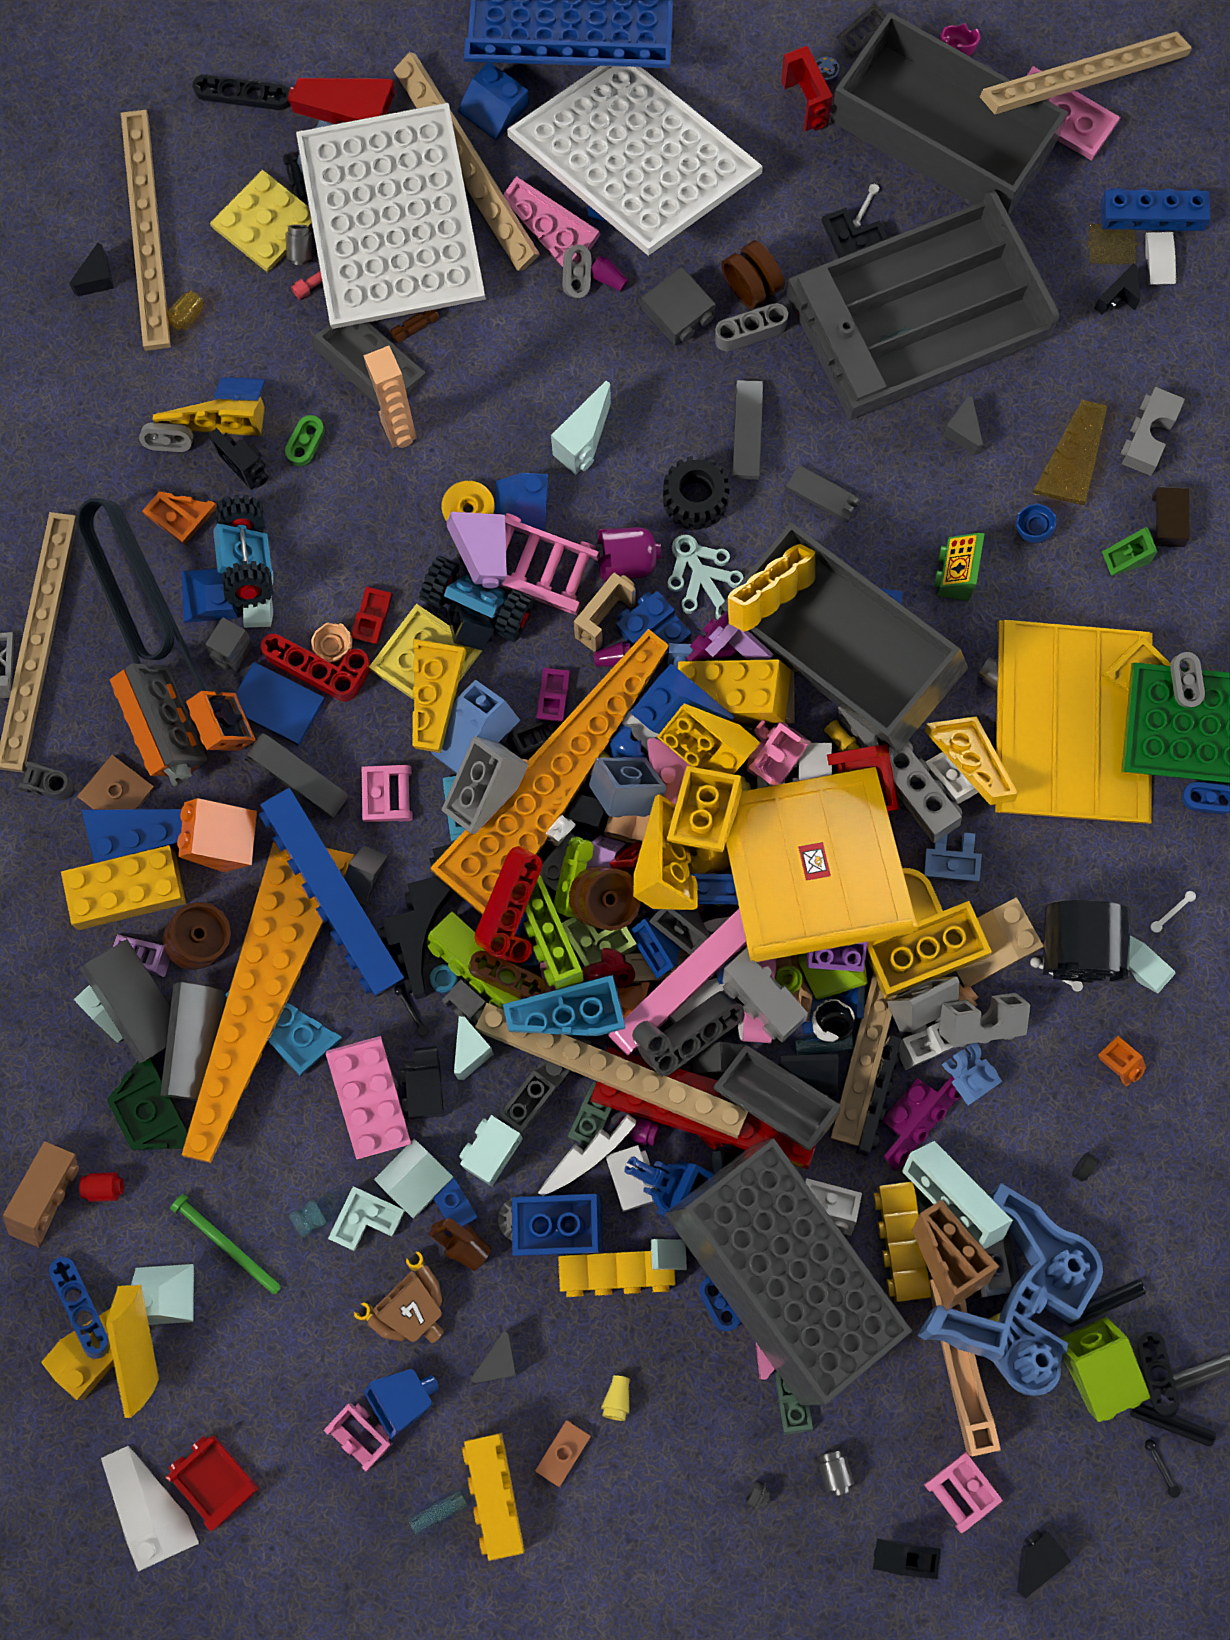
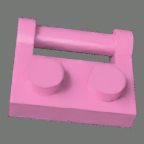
[362,765,413,822]
[924,1452,1003,1533]

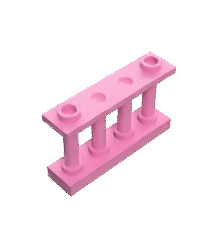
[498,513,600,616]

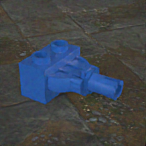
[624,1157,714,1219]

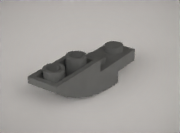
[499,1034,592,1133]

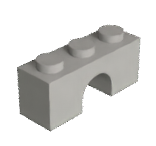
[1120,387,1185,476]
[939,993,1030,1047]

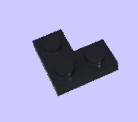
[821,208,889,258]

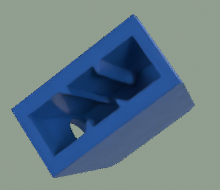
[364,1369,439,1440]

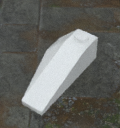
[101,1446,199,1571]

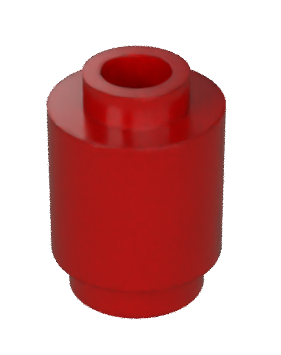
[79,1172,124,1202]

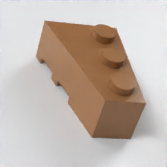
[2,1141,79,1248]
[912,1200,999,1311]

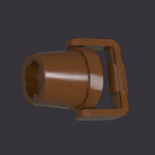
[429,1218,491,1271]

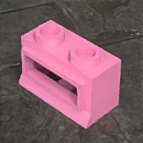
[749,723,811,785]
[324,1403,392,1471]

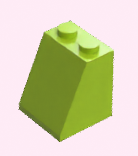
[1060,1317,1151,1422]

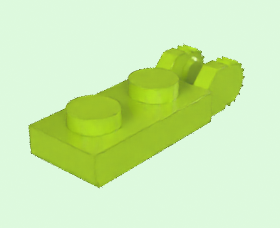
[553,836,594,918]

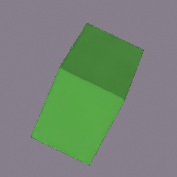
[1102,527,1157,576]

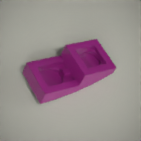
[536,668,570,722]

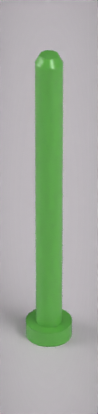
[170,1193,281,1294]

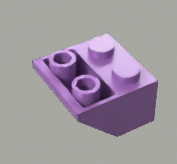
[806,942,867,972]

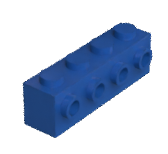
[1100,188,1210,231]

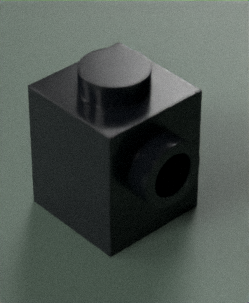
[566,794,609,835]

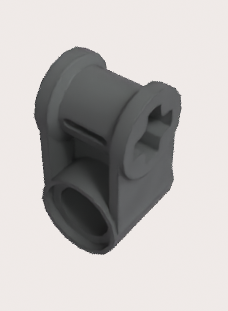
[17,762,75,801]

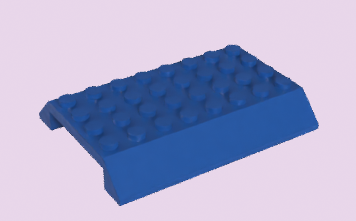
[464,0,673,68]

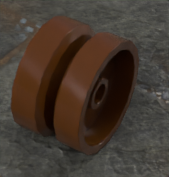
[721,240,785,310]
[569,866,641,931]
[163,902,231,970]

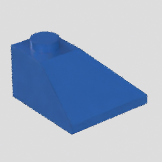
[494,473,549,534]
[182,568,238,623]

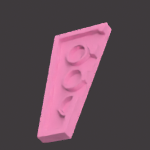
[503,176,600,267]

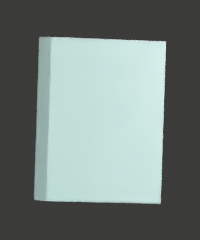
[454,1016,494,1080]
[374,1139,453,1219]

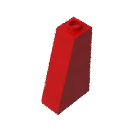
[288,78,395,124]

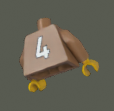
[354,1252,444,1343]

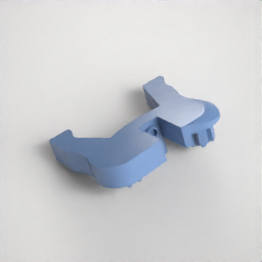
[918,1183,1103,1396]

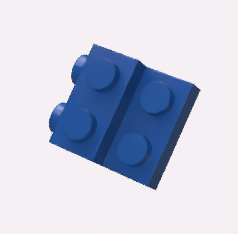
[616,591,692,658]

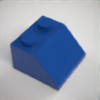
[458,62,529,141]

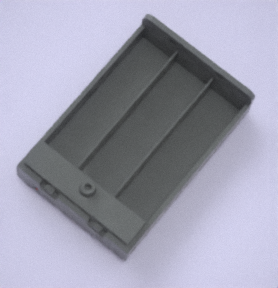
[786,190,1059,420]

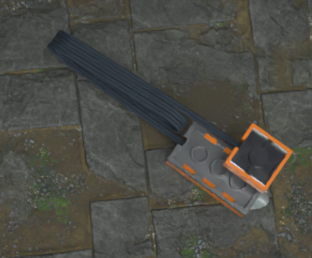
[76,498,256,787]

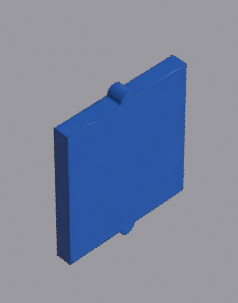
[214,377,265,401]

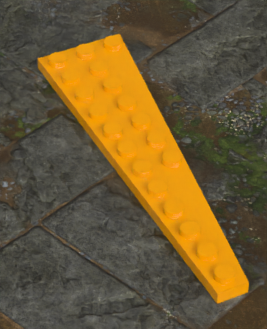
[430,629,669,915]
[182,841,355,1163]

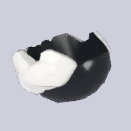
[812,999,855,1042]

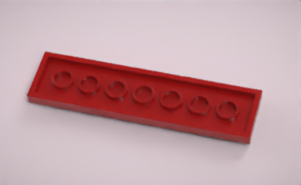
[591,1047,816,1169]

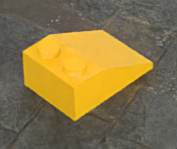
[667,766,742,852]

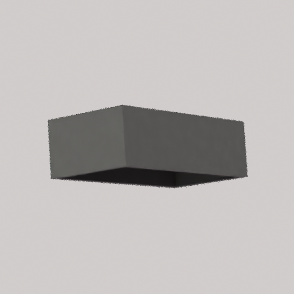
[830,11,1068,215]
[721,522,969,752]
[665,1138,912,1405]

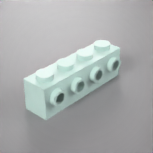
[902,1141,1013,1249]

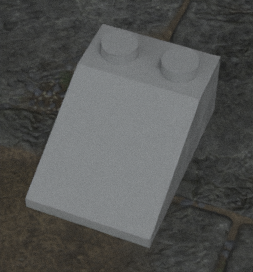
[442,736,529,834]

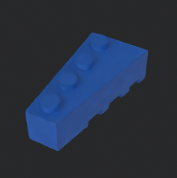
[81,809,182,863]

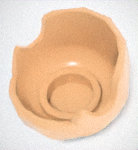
[311,623,352,664]

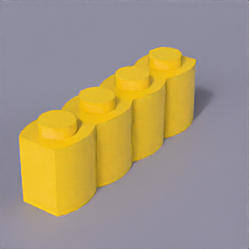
[728,544,816,632]
[873,1182,931,1302]
[558,1251,675,1297]

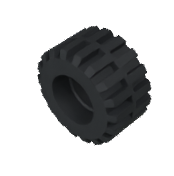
[663,456,730,530]

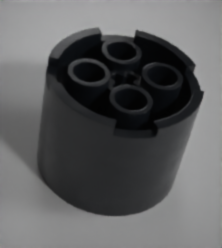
[1043,900,1131,983]

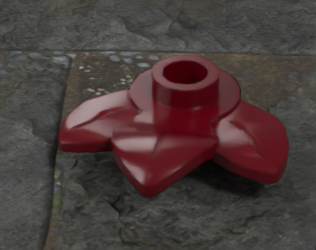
[582,948,635,989]

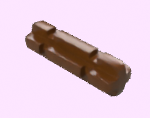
[391,309,439,342]

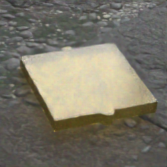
[1087,224,1138,264]

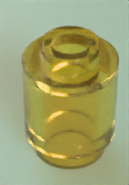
[167,291,205,330]

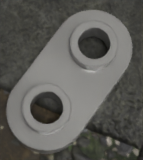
[562,245,591,298]
[139,423,194,452]
[1170,652,1205,708]

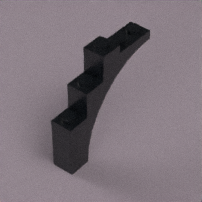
[379,843,455,1000]

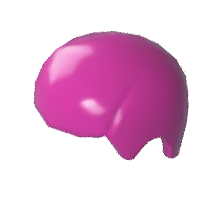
[939,23,980,57]

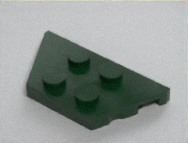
[107,1057,188,1150]

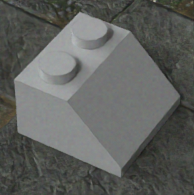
[887,976,959,1034]

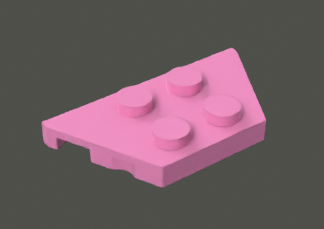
[647,738,690,805]

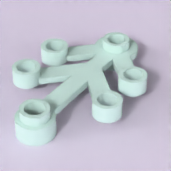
[668,535,743,619]

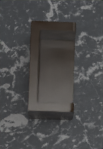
[1152,487,1190,547]

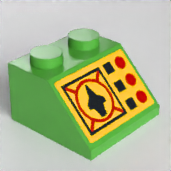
[934,533,984,601]

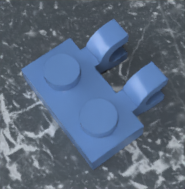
[923,833,982,883]
[942,1043,1003,1105]

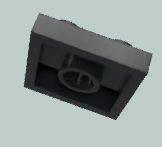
[208,428,269,490]

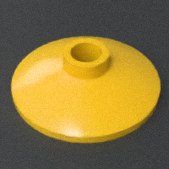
[441,481,495,521]

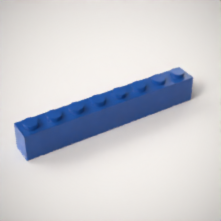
[259,788,404,998]

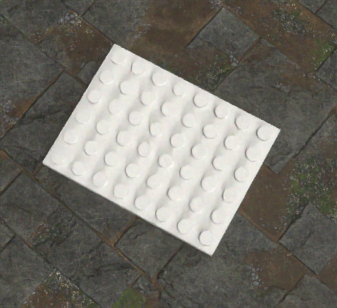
[508,66,763,256]
[296,103,486,329]

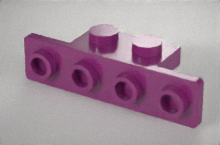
[882,1076,962,1171]

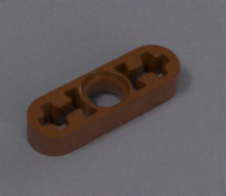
[468,951,546,999]

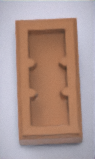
[535,1420,591,1487]

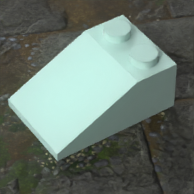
[551,381,611,475]

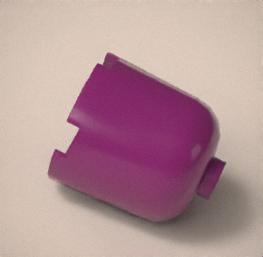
[597,527,661,582]

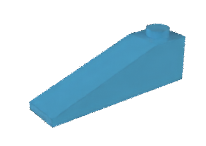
[503,975,626,1036]

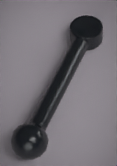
[394,985,429,1036]
[1144,1439,1180,1498]

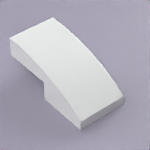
[1145,232,1176,285]

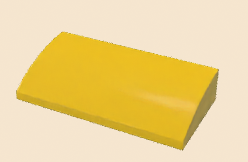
[106,1285,159,1418]

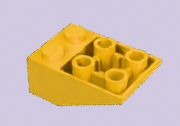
[657,703,760,774]

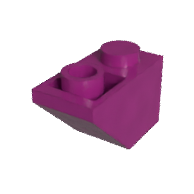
[686,613,736,661]

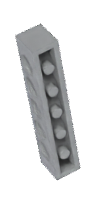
[838,707,962,843]

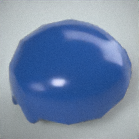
[1016,503,1057,544]
[608,725,646,758]

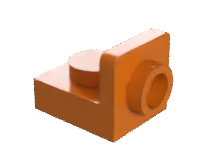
[1098,1036,1146,1086]

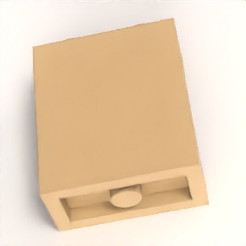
[574,573,635,651]

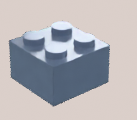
[589,757,667,817]

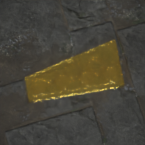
[1032,400,1107,506]

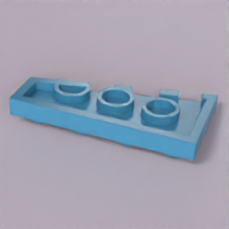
[225,990,342,1077]

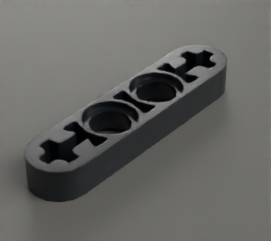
[193,75,291,110]

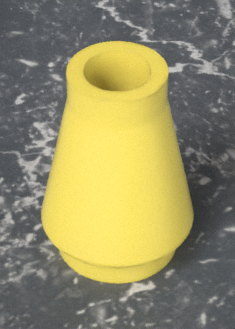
[601,1375,630,1421]

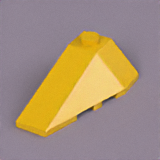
[153,397,265,436]
[633,794,698,910]
[41,1308,114,1400]

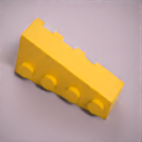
[462,1433,524,1561]

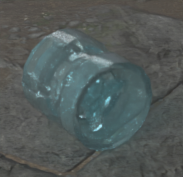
[288,1199,328,1238]

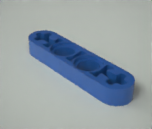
[49,1257,110,1359]

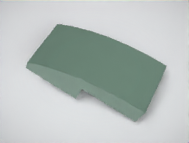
[568,1082,612,1146]
[775,1372,813,1435]

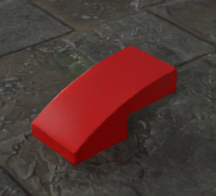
[351,586,393,644]

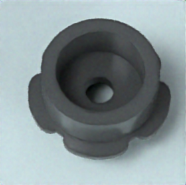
[746,1481,770,1510]

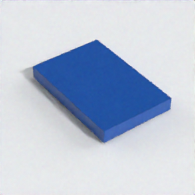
[236,662,326,746]

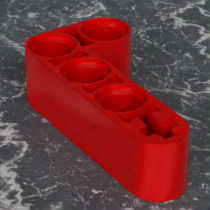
[261,634,371,702]
[474,846,542,963]

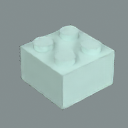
[459,1115,523,1187]

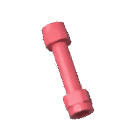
[291,271,323,300]

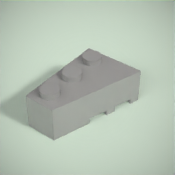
[722,948,808,1042]

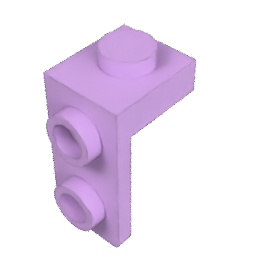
[705,623,774,660]

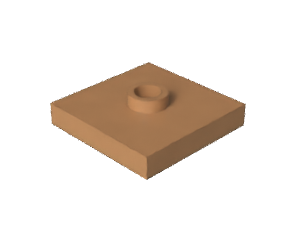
[77,755,155,810]

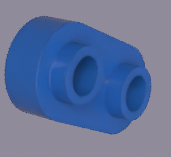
[1182,782,1230,814]
[699,1277,740,1331]

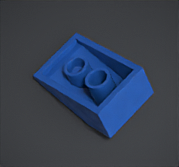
[630,664,734,734]
[512,1194,603,1256]

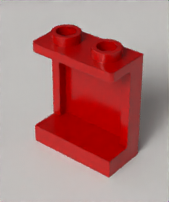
[781,45,833,131]
[827,744,899,817]
[166,1436,259,1532]

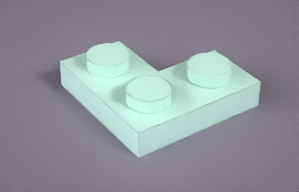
[328,1186,405,1251]

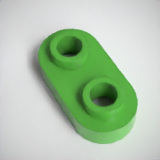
[285,415,325,466]

